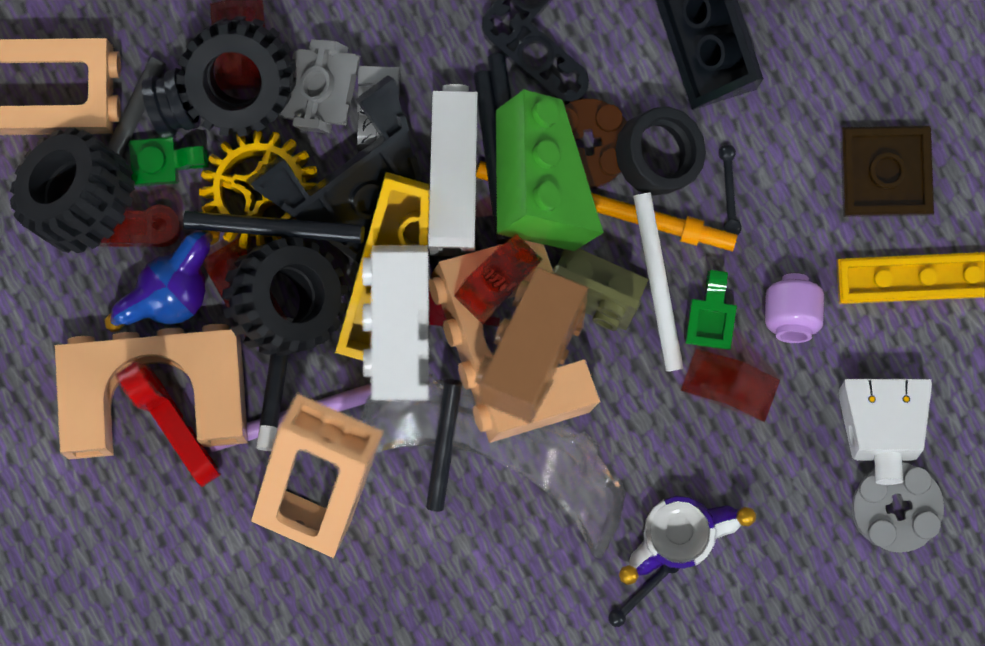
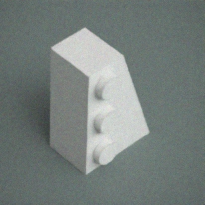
[363,245,428,400]

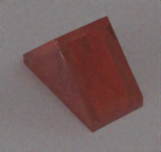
[681,349,780,422]

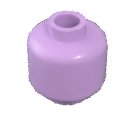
[765,273,824,343]

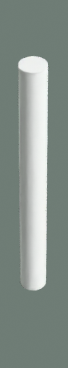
[633,192,684,371]

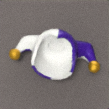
[619,496,756,585]

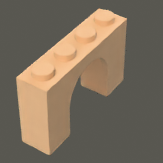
[429,239,600,443]
[55,324,248,460]

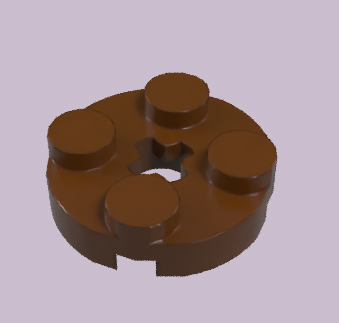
[565,99,627,189]

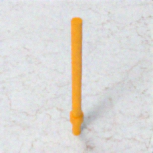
[476,161,738,252]

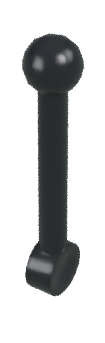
[718,144,742,235]
[608,565,680,627]

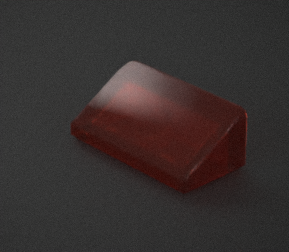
[210,0,265,90]

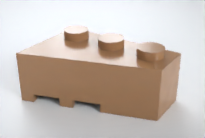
[475,267,588,423]

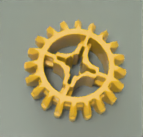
[199,130,318,250]

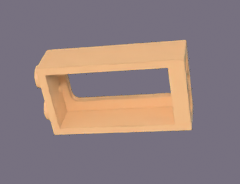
[0,38,121,135]
[251,393,384,558]

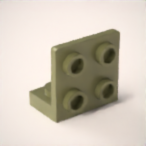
[553,249,649,331]

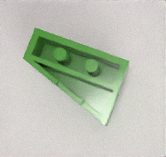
[496,89,604,251]

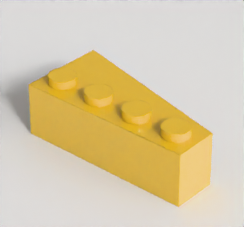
[335,172,429,361]

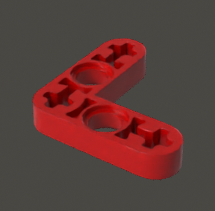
[115,361,221,487]

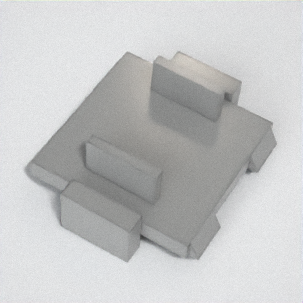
[280,39,361,134]

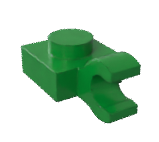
[129,137,209,187]
[685,270,737,350]

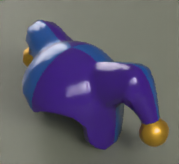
[105,230,220,332]

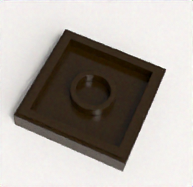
[840,126,934,217]

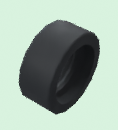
[615,107,706,196]

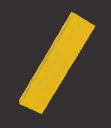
[836,252,985,304]

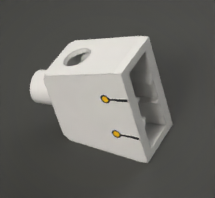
[839,379,932,485]

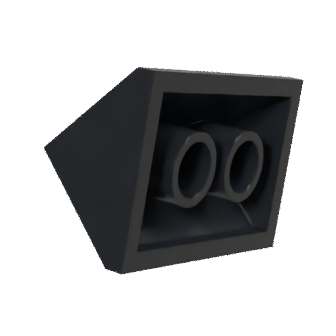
[655,0,764,110]

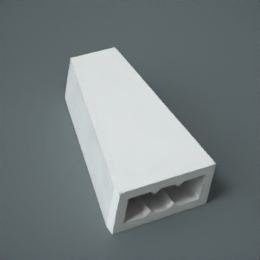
[428,84,478,257]

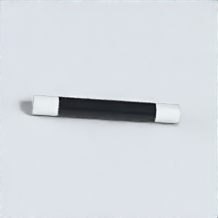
[256,316,294,451]

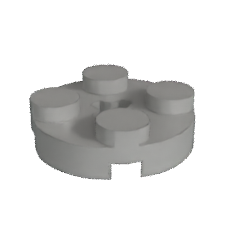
[852,462,944,552]

